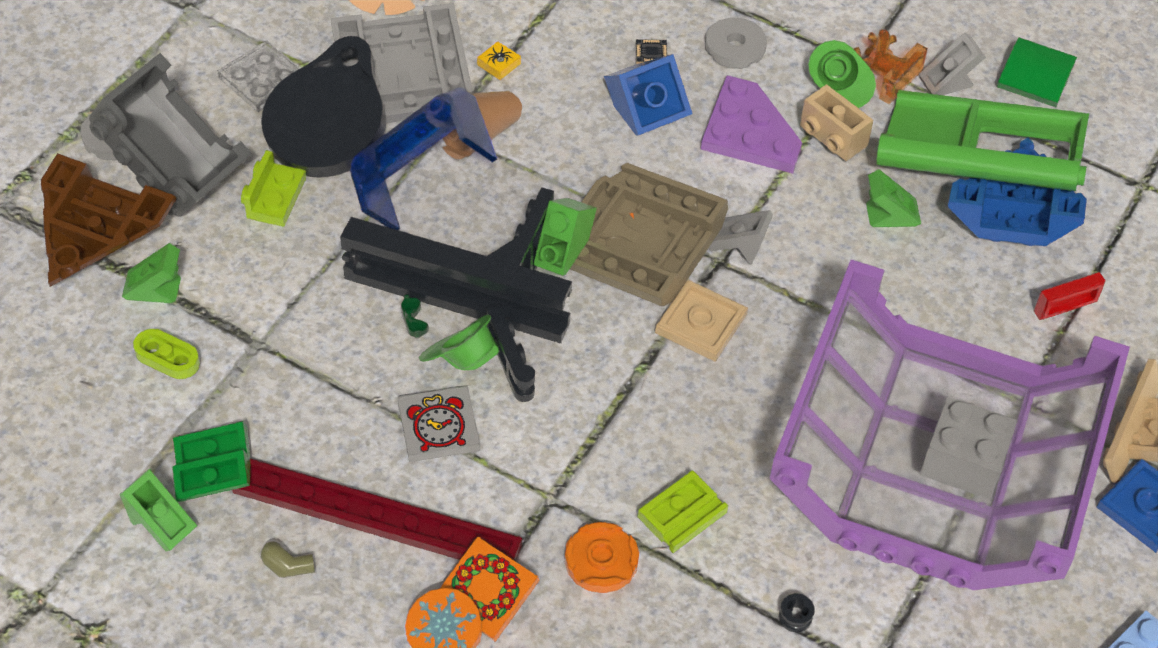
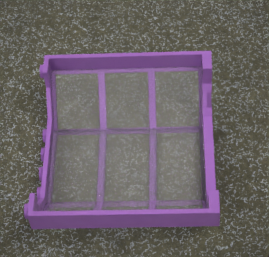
[770,259,1130,590]

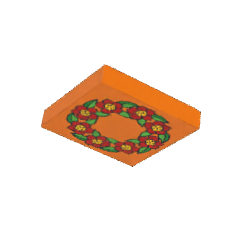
[439,537,540,642]

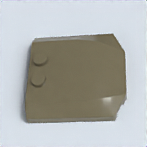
[570,163,728,307]

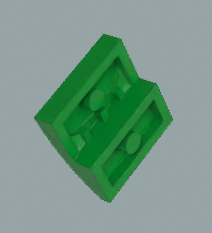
[997,37,1077,108]
[172,421,250,502]

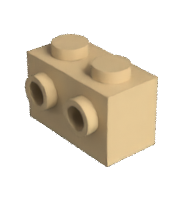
[800,84,874,162]

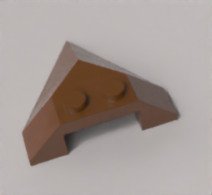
[41,153,176,287]

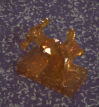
[854,29,928,105]

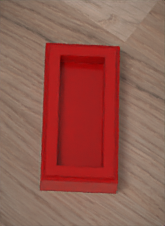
[1034,272,1106,320]

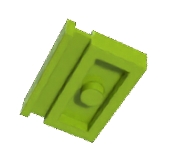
[637,470,729,553]

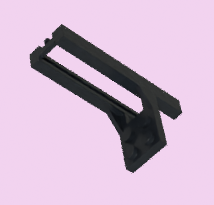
[340,187,572,344]

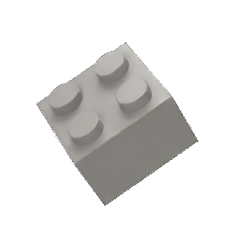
[920,396,1017,500]

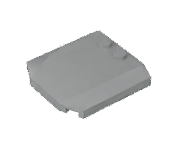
[331,3,473,123]

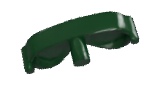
[401,295,429,338]

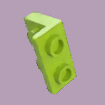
[241,150,306,227]

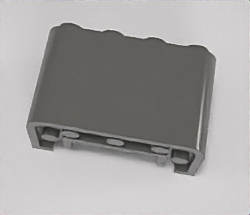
[89,53,252,217]

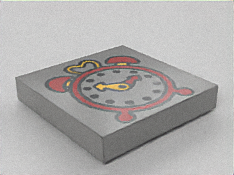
[397,386,480,462]

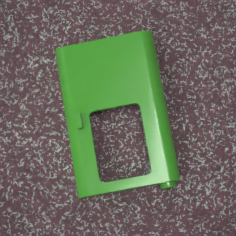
[877,90,1089,191]

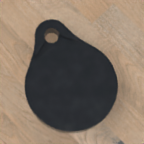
[261,36,386,178]

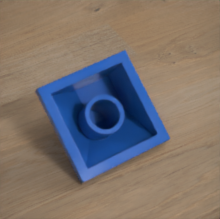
[604,54,693,136]

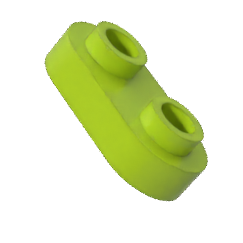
[133,329,200,379]

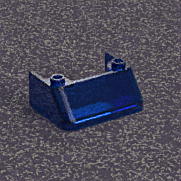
[350,87,497,230]

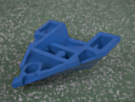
[948,137,1087,246]

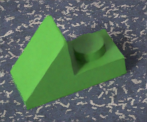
[866,169,921,227]
[122,243,181,303]
[120,469,197,552]

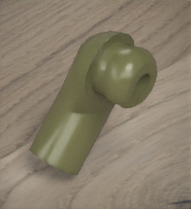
[261,541,315,578]

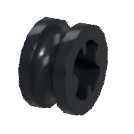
[779,593,815,633]

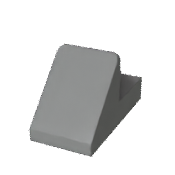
[919,33,986,95]
[709,210,773,265]

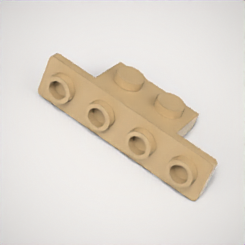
[1103,359,1158,483]

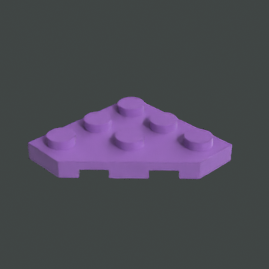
[701,75,802,174]

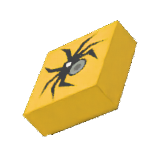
[477,41,521,80]

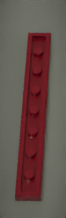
[232,458,522,562]

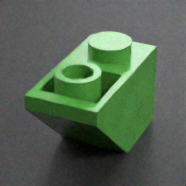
[534,198,597,276]

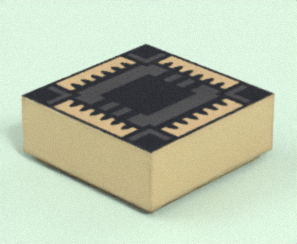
[635,39,667,64]

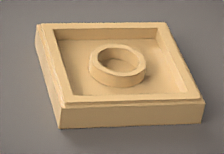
[655,280,748,362]

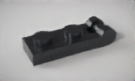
[486,305,535,402]

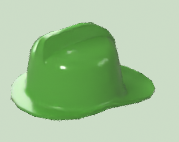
[808,40,876,108]
[418,315,499,371]

